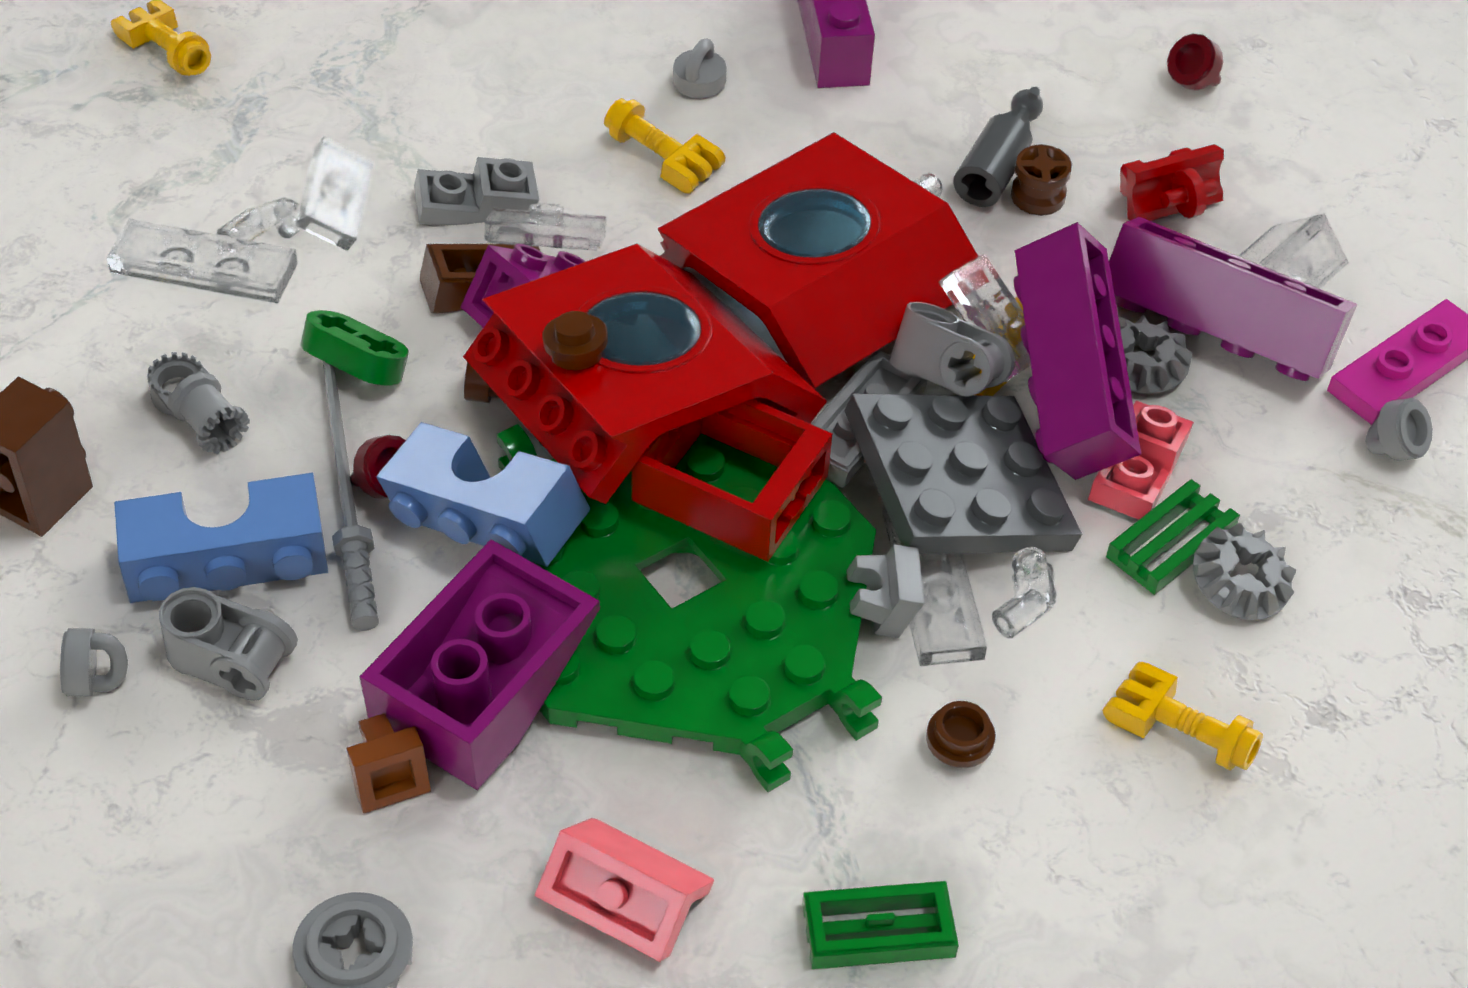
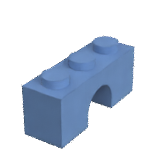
[376,422,590,567]
[114,473,328,603]

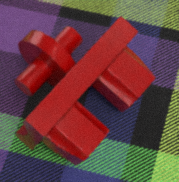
[1120,144,1224,221]

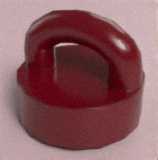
[1167,33,1223,90]
[350,435,406,499]

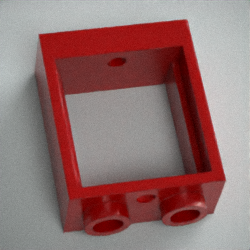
[630,399,833,562]

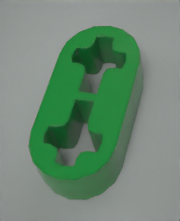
[300,310,409,386]

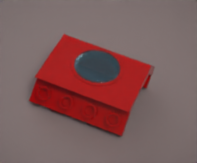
[657,132,992,388]
[463,243,827,504]

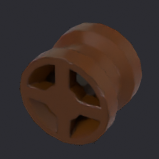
[1011,144,1072,215]

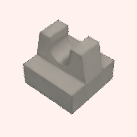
[847,544,924,638]

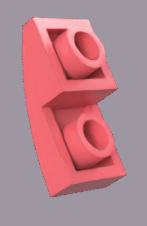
[1088,400,1194,520]

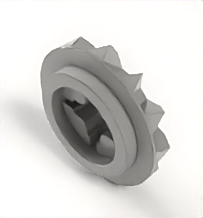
[1119,314,1192,393]
[1193,522,1296,620]
[293,892,413,988]

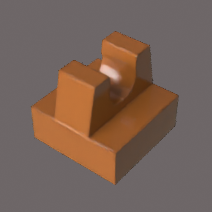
[346,713,431,814]

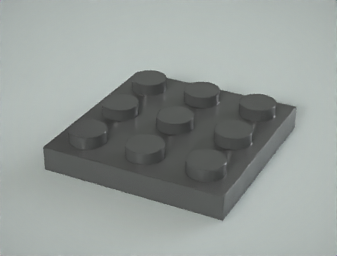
[844,394,1083,554]

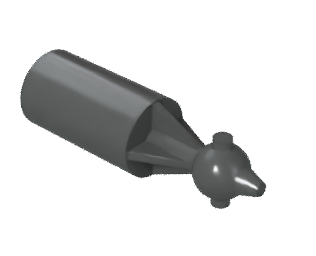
[953,87,1043,207]

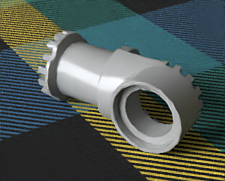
[147,352,250,454]

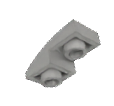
[414,157,539,225]

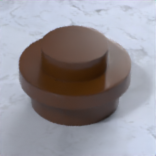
[542,311,608,370]
[926,701,996,768]

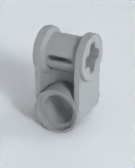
[889,302,1015,396]
[159,587,298,700]

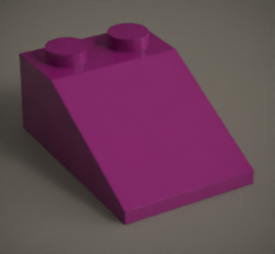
[359,539,600,790]

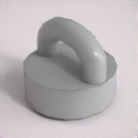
[673,39,727,99]
[1365,398,1433,461]
[60,628,128,696]

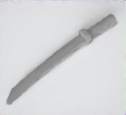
[323,361,379,631]

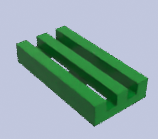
[1106,479,1240,595]
[802,881,959,970]

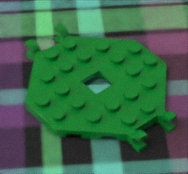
[496,424,882,792]

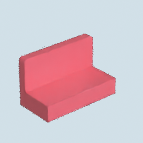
[534,818,714,962]

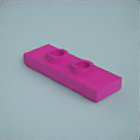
[1327,299,1468,425]

